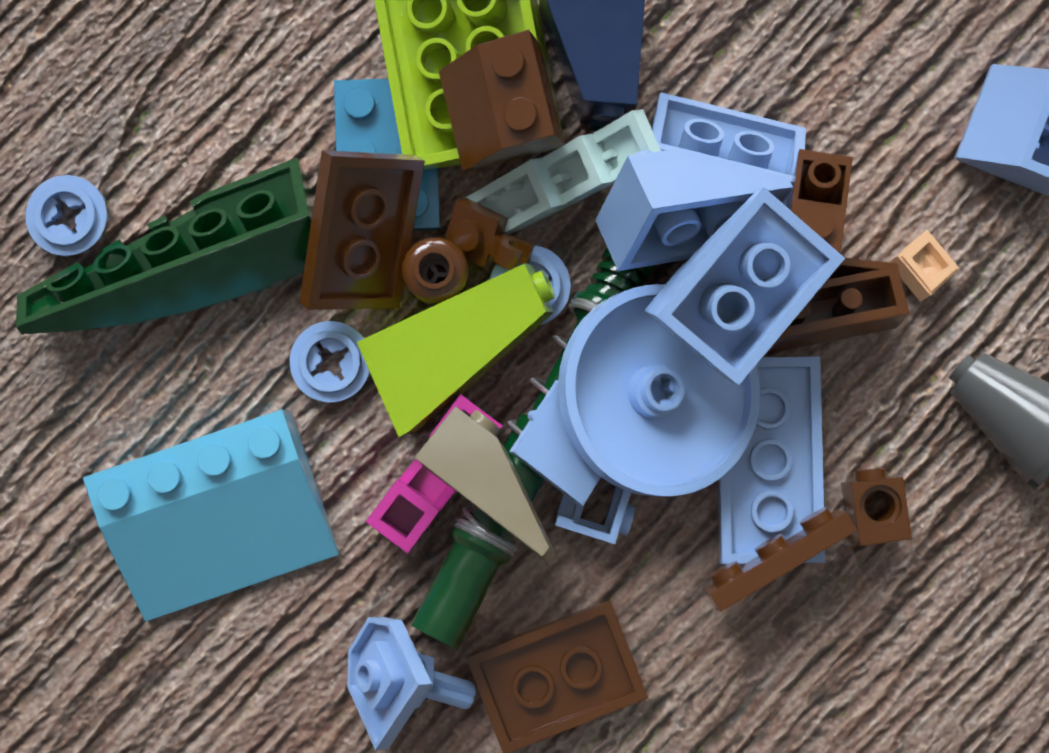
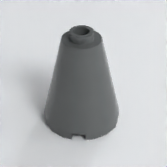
[949,353,1049,490]

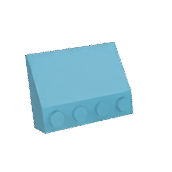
[83,409,340,622]

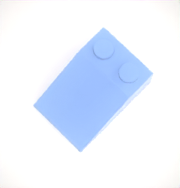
[595,149,793,271]
[644,187,845,386]

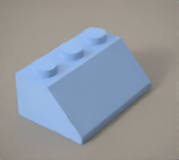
[651,92,806,207]

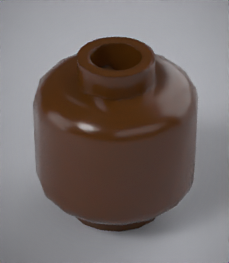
[402,237,470,307]

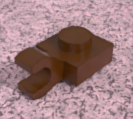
[445,198,535,270]

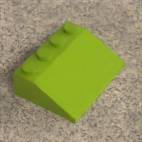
[374,0,564,170]

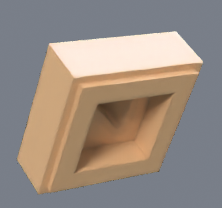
[889,230,960,302]

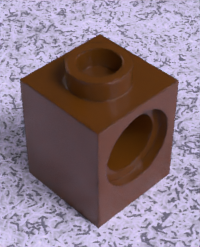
[841,468,912,546]

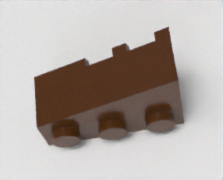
[766,257,910,354]

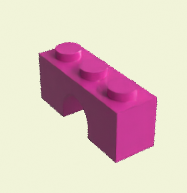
[365,394,503,553]

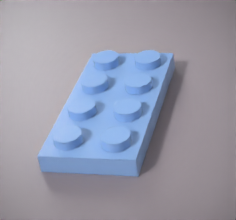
[718,356,825,564]

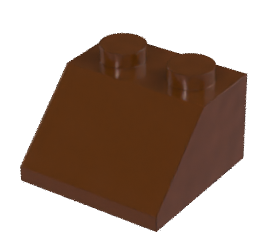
[439,30,565,173]

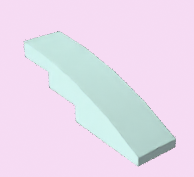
[466,109,661,235]

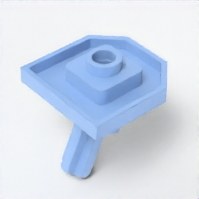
[347,617,476,750]

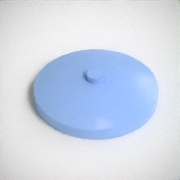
[558,284,760,497]

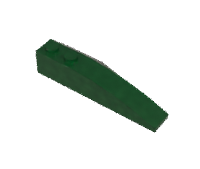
[16,158,314,334]

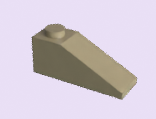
[414,406,556,564]

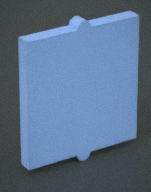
[509,380,601,506]

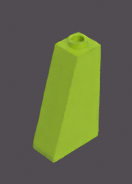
[357,263,556,437]

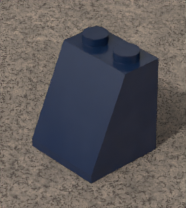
[539,0,645,131]

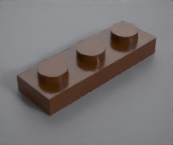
[703,507,857,612]

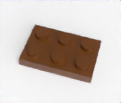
[299,150,425,310]
[466,599,648,753]

